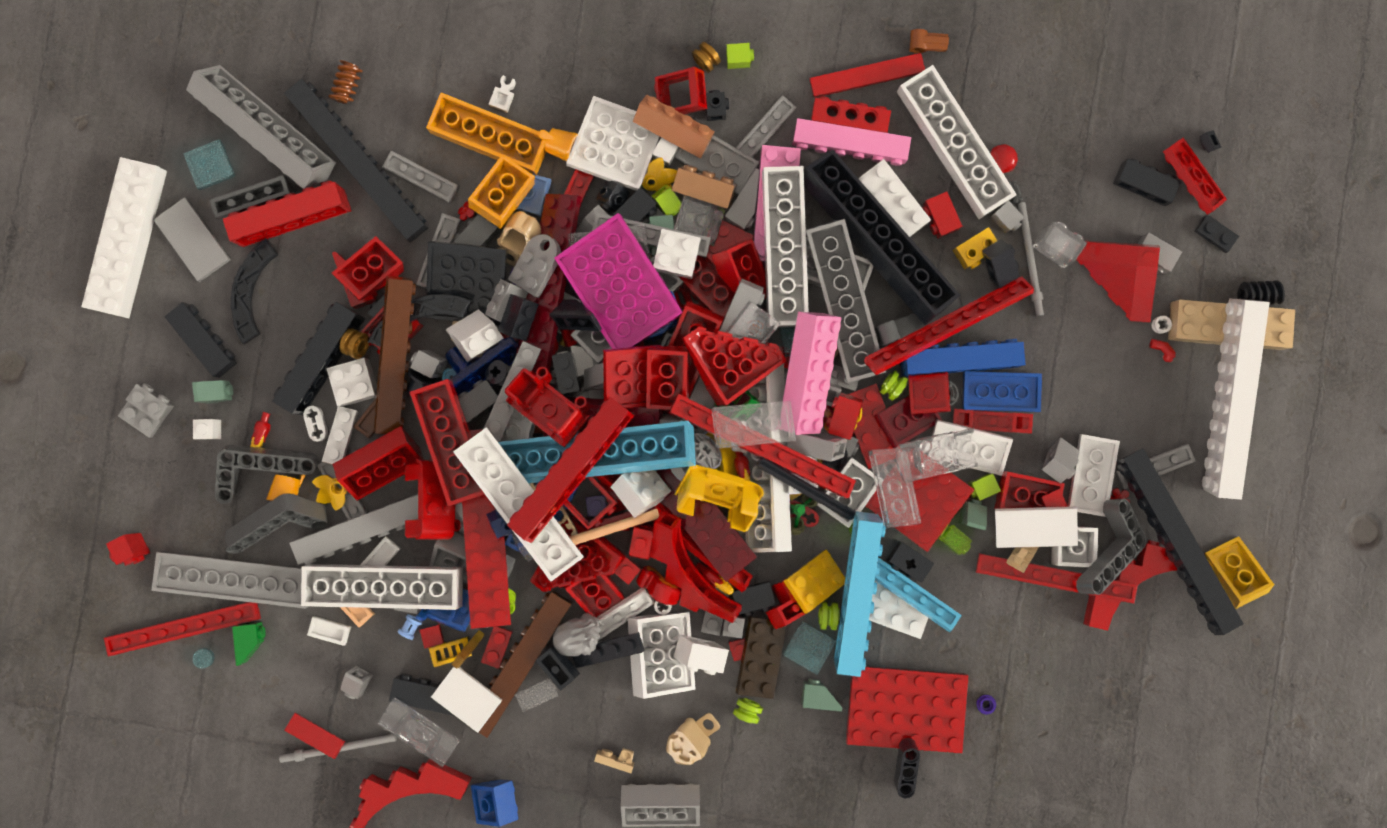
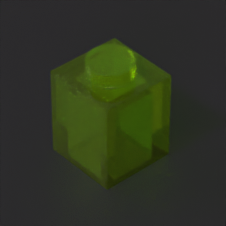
[939,525,972,556]

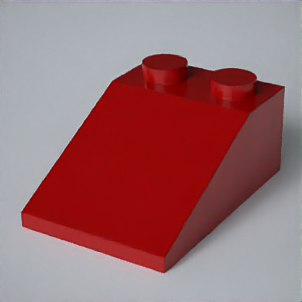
[332,236,404,301]
[711,238,766,297]
[565,575,626,618]

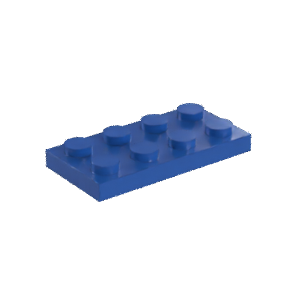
[962,371,1042,412]

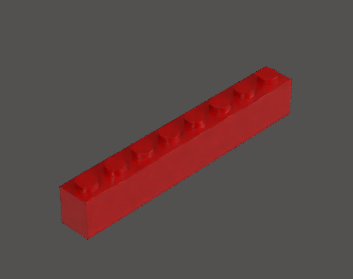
[507,397,634,543]

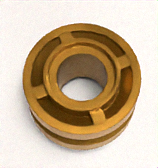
[691,42,721,73]
[340,328,370,359]

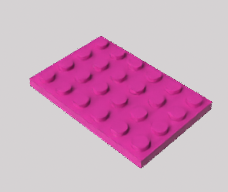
[554,213,683,349]

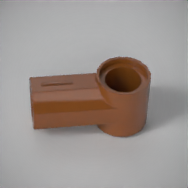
[910,29,949,53]

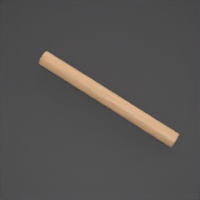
[569,509,659,545]

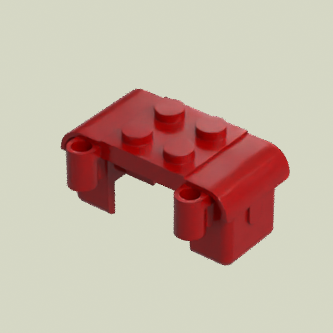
[505,367,591,448]
[405,459,461,540]

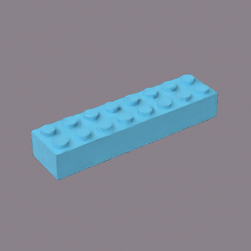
[834,511,886,677]

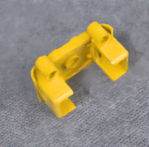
[674,465,763,532]

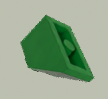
[232,622,266,666]

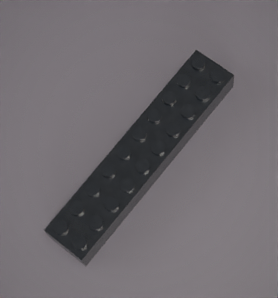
[803,149,961,325]

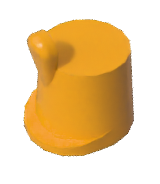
[538,128,578,162]
[266,474,306,501]

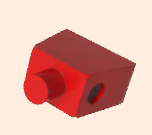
[629,522,654,560]

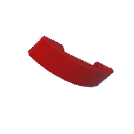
[953,409,1033,434]

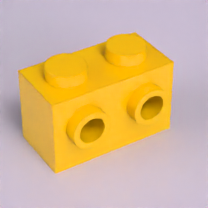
[952,227,997,270]

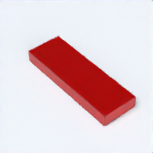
[284,713,345,759]

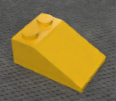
[1205,536,1274,609]

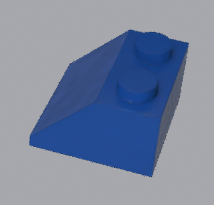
[471,779,518,827]

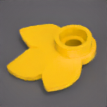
[642,157,678,191]
[312,475,348,511]

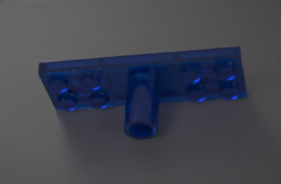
[445,337,519,396]

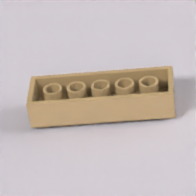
[1168,300,1295,350]

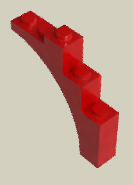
[650,511,742,623]
[1083,540,1177,631]
[349,758,472,828]

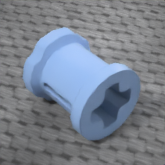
[397,614,423,640]

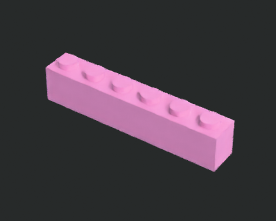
[792,118,911,166]

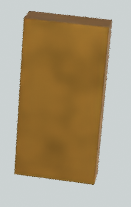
[451,630,484,669]

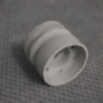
[671,433,722,481]

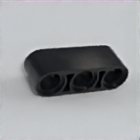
[894,738,920,799]

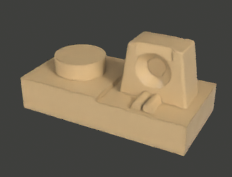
[1006,547,1039,573]
[594,748,634,773]

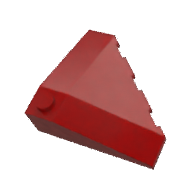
[1076,240,1160,322]
[682,327,787,406]
[530,515,623,592]

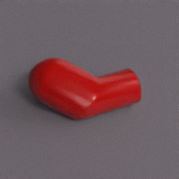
[1149,339,1176,362]

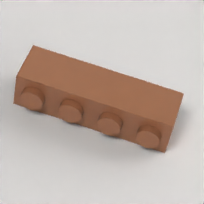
[632,95,715,159]

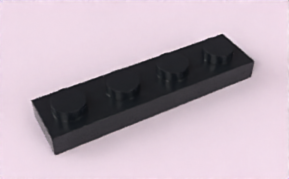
[572,632,645,668]

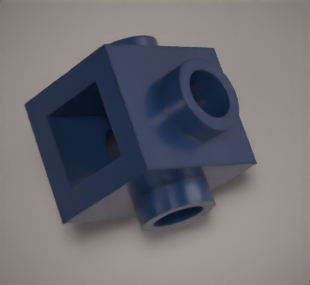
[486,509,514,539]

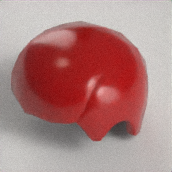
[990,144,1018,174]

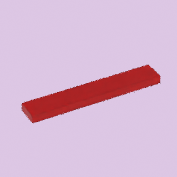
[809,53,925,98]

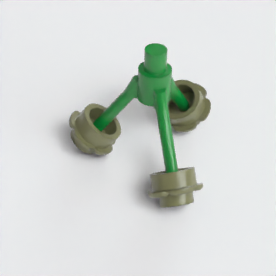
[790,494,817,535]

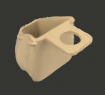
[497,211,541,267]
[666,713,720,765]

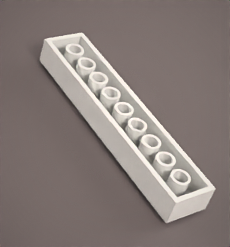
[1202,298,1270,499]
[743,363,792,553]

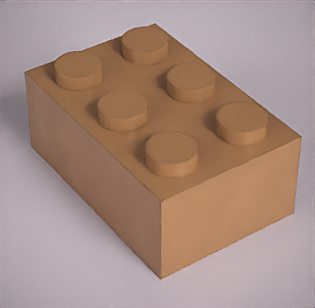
[672,165,737,208]

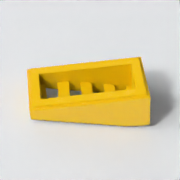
[428,637,472,667]

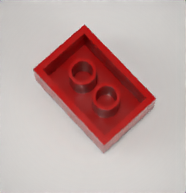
[994,471,1065,509]

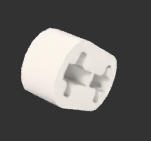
[303,406,328,442]

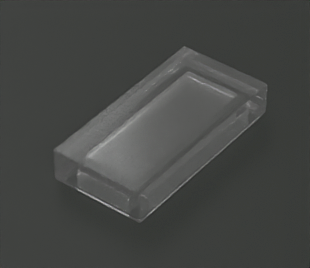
[515,678,559,712]

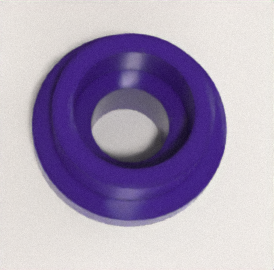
[976,694,996,714]

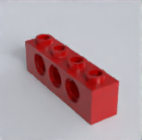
[811,96,891,133]

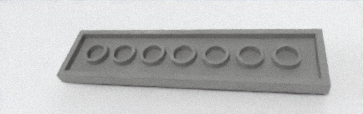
[151,551,308,609]

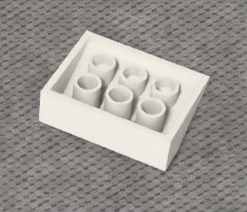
[627,612,695,699]

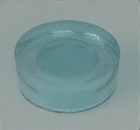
[193,648,215,669]

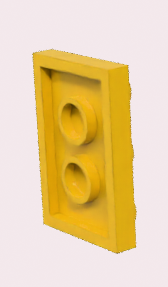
[784,549,845,614]

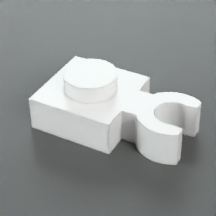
[489,75,516,113]

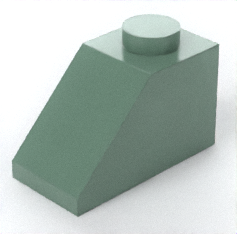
[192,380,233,404]
[958,499,987,531]
[801,678,842,712]

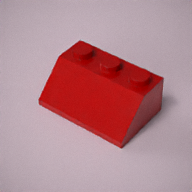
[646,345,690,410]

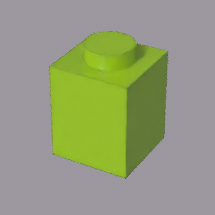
[726,43,754,69]
[651,185,683,216]
[968,473,1001,501]

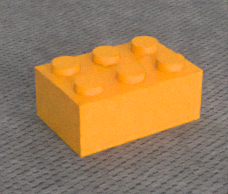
[468,154,535,229]

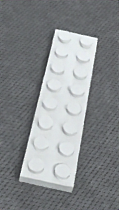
[453,427,584,581]

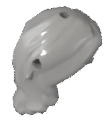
[553,613,601,656]

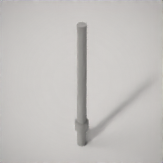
[1018,202,1044,316]
[279,733,397,763]

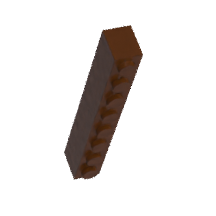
[373,276,416,434]
[469,590,573,738]

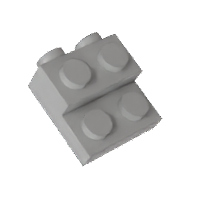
[118,383,174,438]

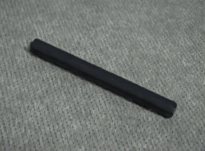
[756,457,856,520]

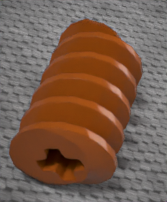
[329,60,363,104]

